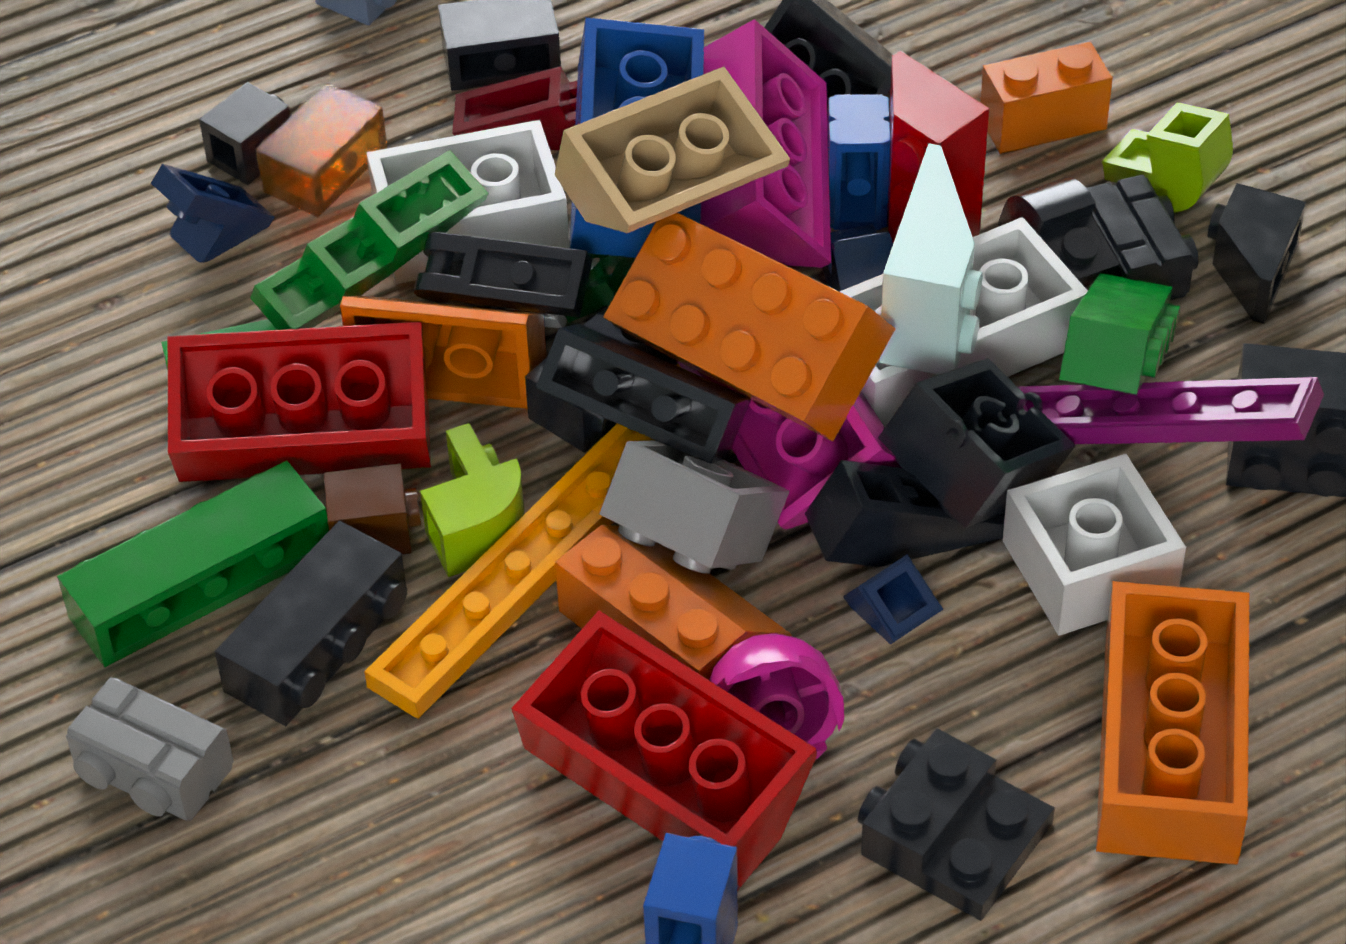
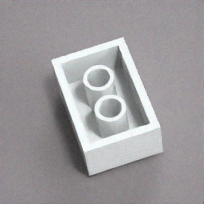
[366,120,570,284]

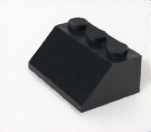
[764,0,893,123]

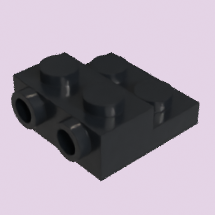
[858,728,1055,921]

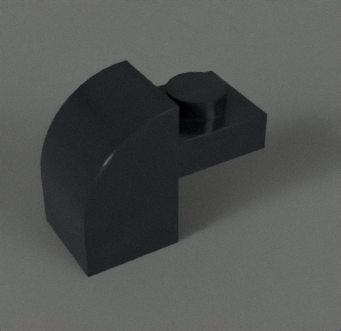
[998,177,1120,287]

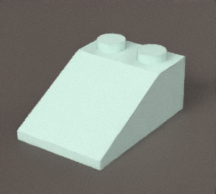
[879,143,983,375]

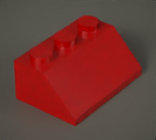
[887,50,989,244]

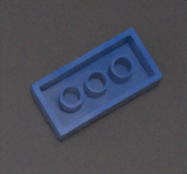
[570,17,704,258]

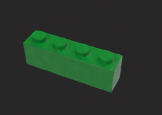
[1059,273,1180,395]
[57,460,329,668]

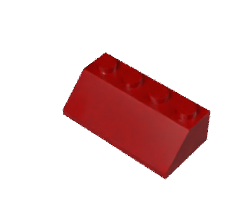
[167,322,431,482]
[511,611,817,891]

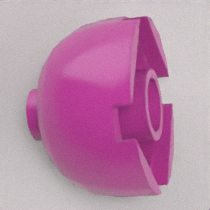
[709,633,845,760]

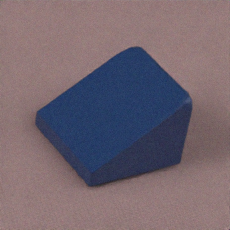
[843,554,943,644]

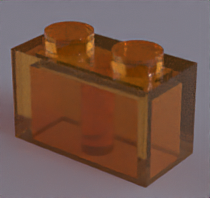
[256,83,388,218]

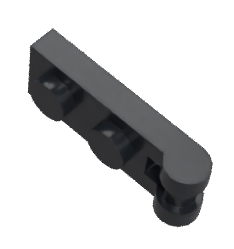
[414,232,593,318]

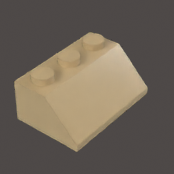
[554,67,790,233]

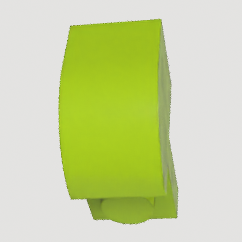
[1102,102,1233,213]
[420,423,525,577]

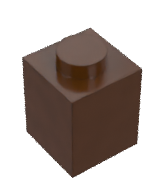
[324,463,421,554]

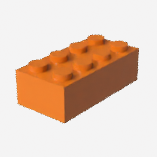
[603,213,896,442]
[1096,581,1250,865]

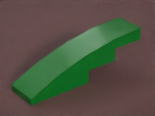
[250,150,489,330]

